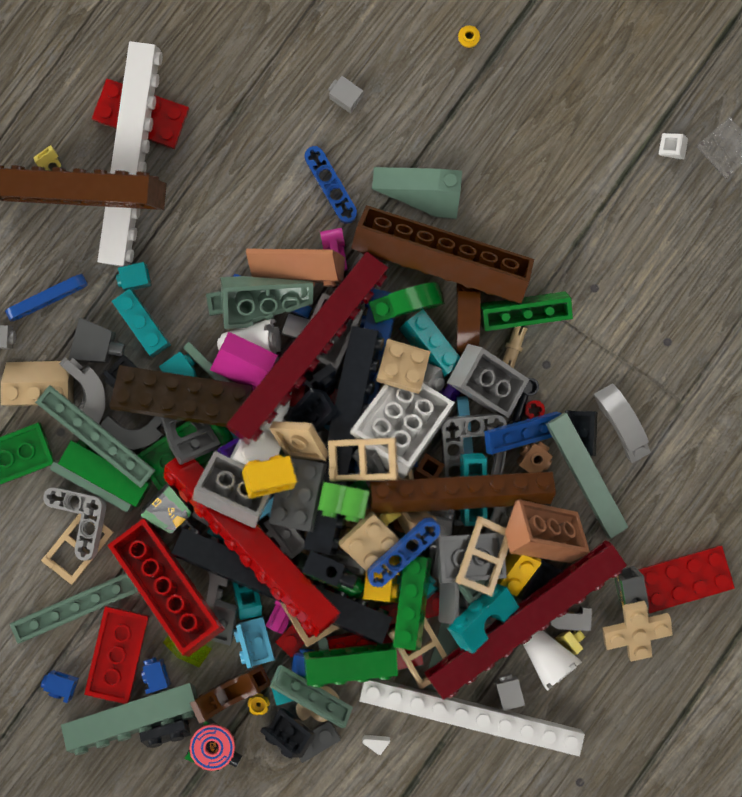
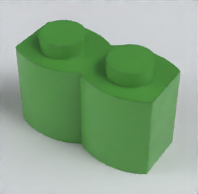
[318,482,370,523]

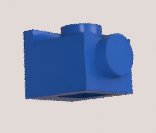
[141,657,171,694]
[41,670,79,703]

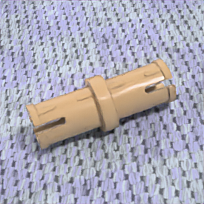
[503,326,528,368]

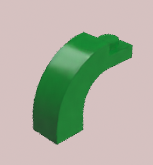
[369,282,445,324]

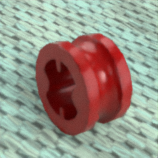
[524,400,545,419]

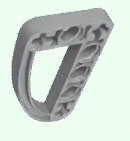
[441,413,507,526]

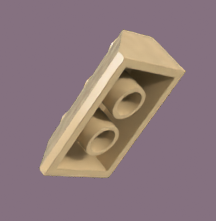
[1,361,74,406]

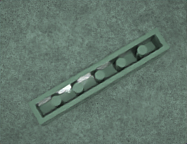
[61,683,198,756]

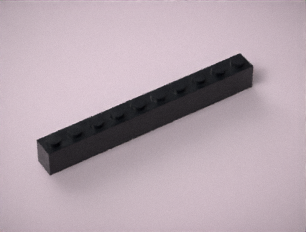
[304,326,384,556]
[172,527,392,645]

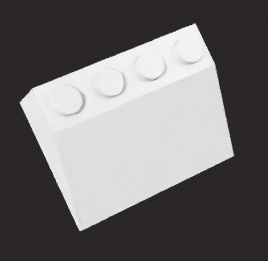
[350,383,455,480]

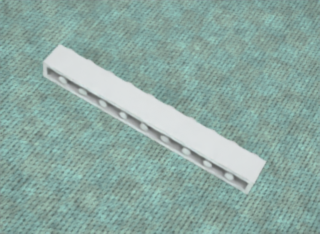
[97,41,163,267]
[359,678,585,756]

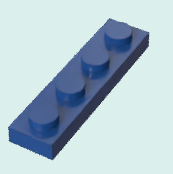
[484,412,562,455]

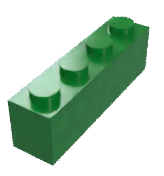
[480,291,573,331]
[58,439,152,507]
[393,556,432,651]
[303,642,398,688]

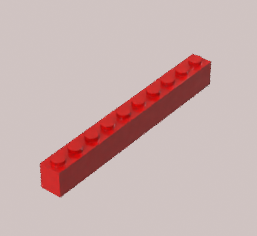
[164,457,340,638]

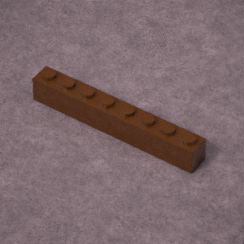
[369,472,556,514]

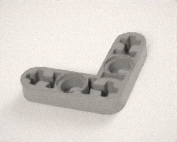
[43,488,106,561]

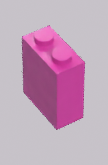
[210,332,278,391]

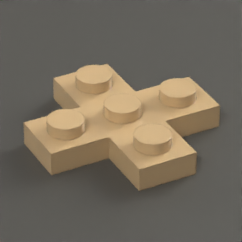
[602,601,672,662]

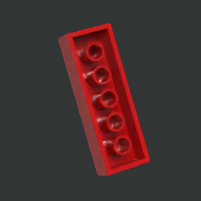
[107,518,225,657]

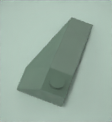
[372,167,462,219]
[220,276,313,329]

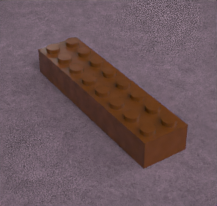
[0,165,167,210]
[351,205,534,303]

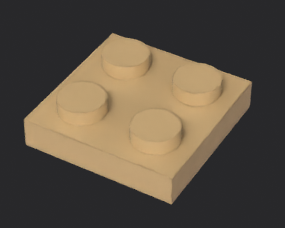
[376,339,431,394]
[269,421,329,461]
[338,511,400,571]

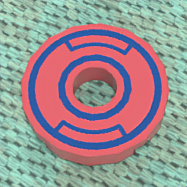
[189,724,236,771]

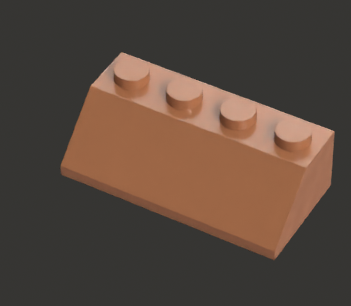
[246,249,345,287]
[505,500,590,563]

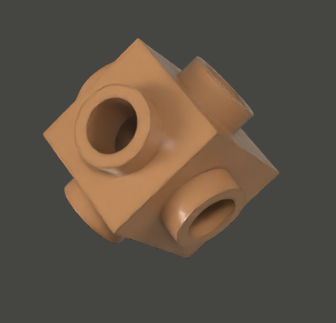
[516,441,553,473]

